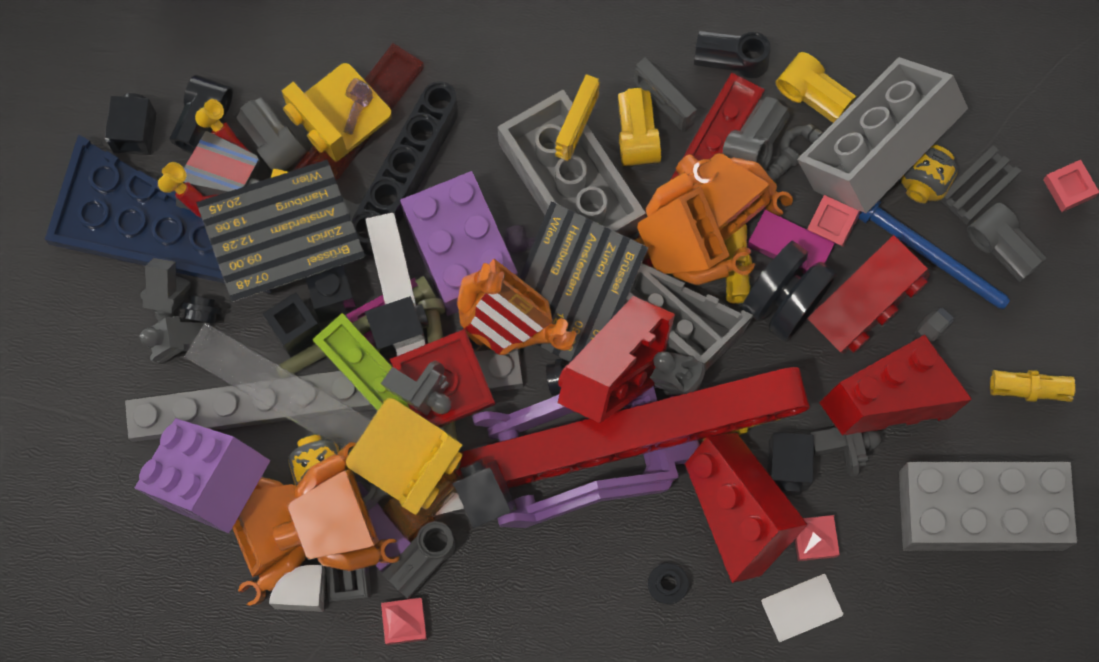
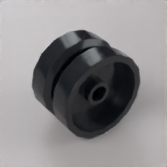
[740,240,837,343]

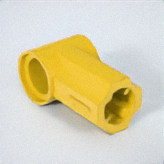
[775,52,856,123]
[618,88,661,166]

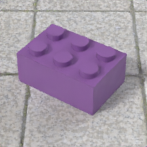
[400,171,518,316]
[135,418,271,534]

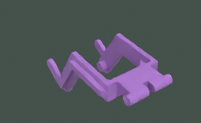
[472,386,700,528]

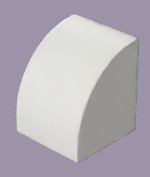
[269,565,326,612]

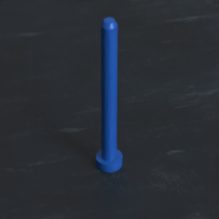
[858,200,1010,309]

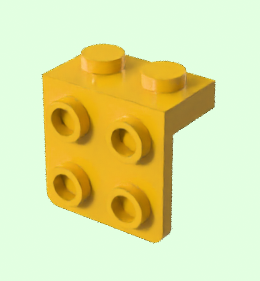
[281,63,392,162]
[346,398,462,515]

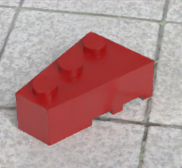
[807,235,930,354]
[558,296,675,423]
[819,335,972,436]
[685,433,808,583]

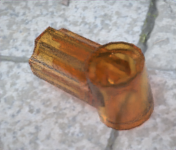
[382,471,459,542]

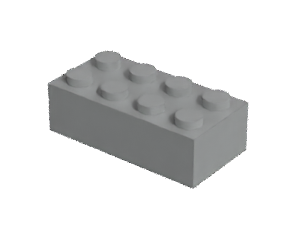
[797,57,968,213]
[497,89,646,238]
[899,462,1077,551]

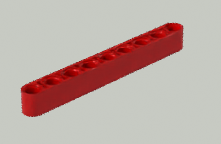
[456,367,810,488]

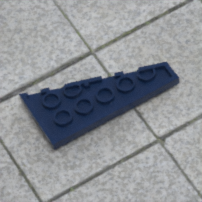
[44,134,273,293]

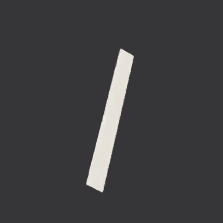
[366,213,464,515]

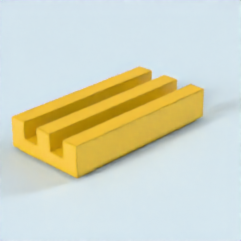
[555,74,600,161]

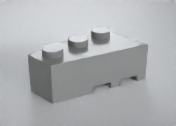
[624,263,753,372]

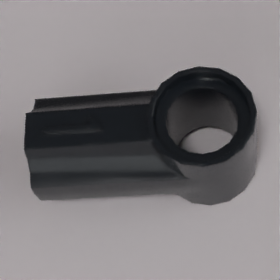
[694,31,770,78]
[169,75,233,154]

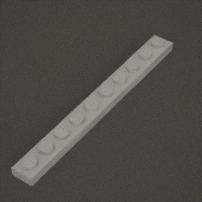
[125,349,523,442]

